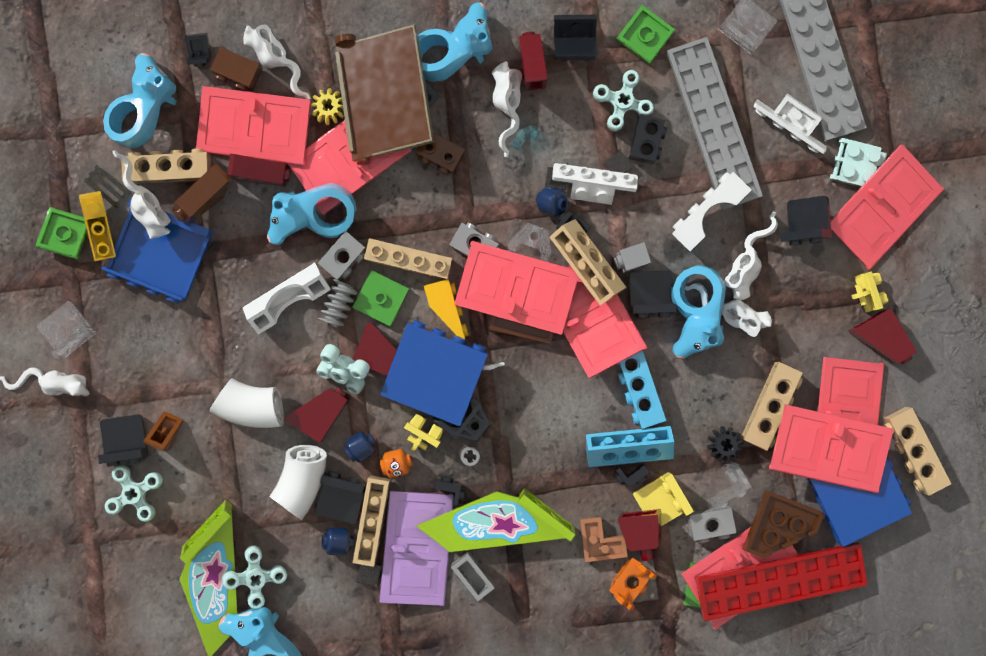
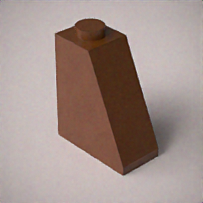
[172,164,231,226]

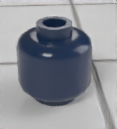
[536,187,568,216]
[344,431,377,463]
[322,527,354,556]

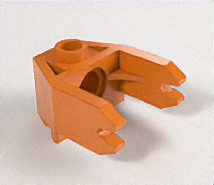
[609,558,657,611]

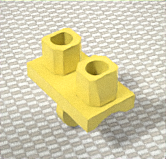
[851,271,888,312]
[404,414,444,452]

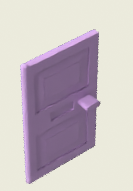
[379,491,454,606]

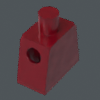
[618,509,662,561]

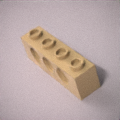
[121,149,212,184]
[549,219,626,306]
[364,238,453,280]
[740,362,803,451]
[883,407,951,496]
[353,475,391,567]

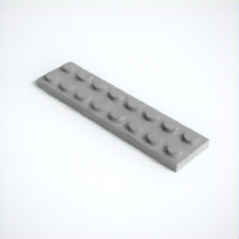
[780,0,867,142]
[666,37,763,211]

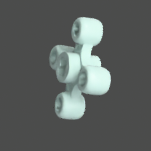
[593,70,654,132]
[316,344,370,394]
[105,465,163,522]
[222,545,287,609]

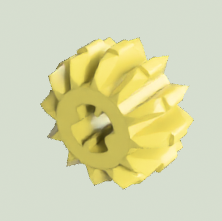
[311,88,344,125]

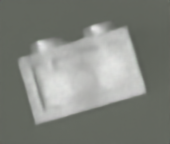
[718,0,777,55]
[37,301,96,359]
[706,461,752,510]

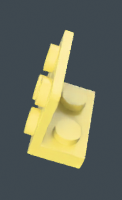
[633,472,694,526]

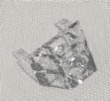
[507,223,551,262]

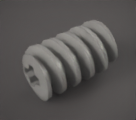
[318,279,357,326]

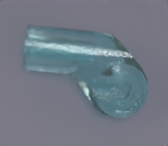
[510,125,540,150]

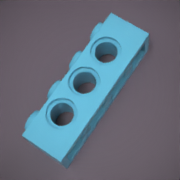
[616,351,666,429]
[586,426,674,467]

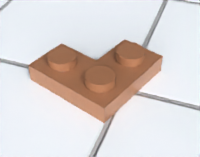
[580,516,628,562]

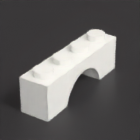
[672,172,752,251]
[243,263,331,335]

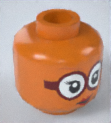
[380,449,413,479]

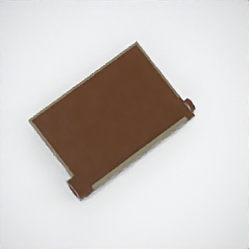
[335,24,434,165]

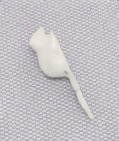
[243,25,311,100]
[492,61,522,158]
[112,150,171,239]
[724,211,778,300]
[685,283,772,337]
[0,368,90,396]

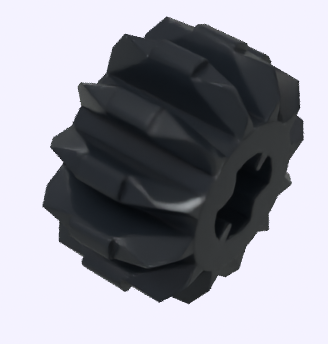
[707,426,744,463]

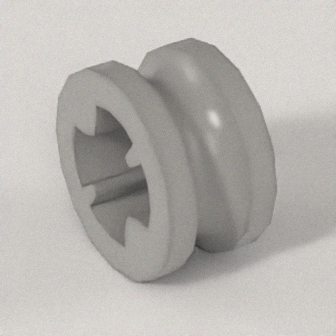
[461,446,480,466]

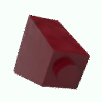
[518,32,548,91]
[227,153,291,187]
[848,308,917,365]
[353,322,397,376]
[284,387,349,443]

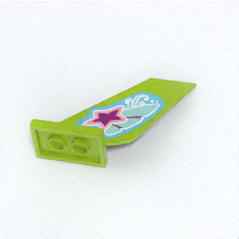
[416,488,576,552]
[180,500,237,656]

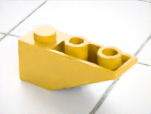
[79,191,116,261]
[424,279,469,340]

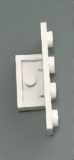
[753,94,827,154]
[552,163,638,205]

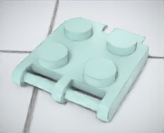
[830,138,887,187]

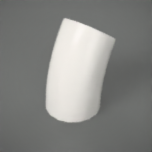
[209,378,284,428]
[269,445,327,520]

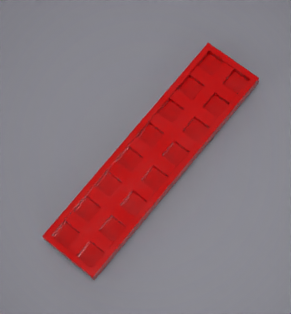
[695,542,868,621]

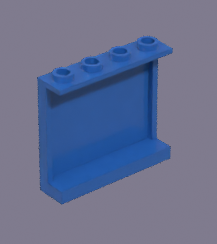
[102,198,214,304]
[380,320,489,426]
[806,456,912,547]

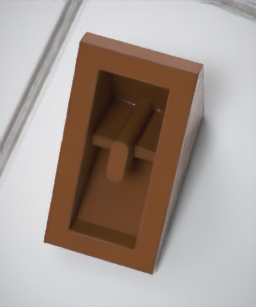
[143,411,183,451]

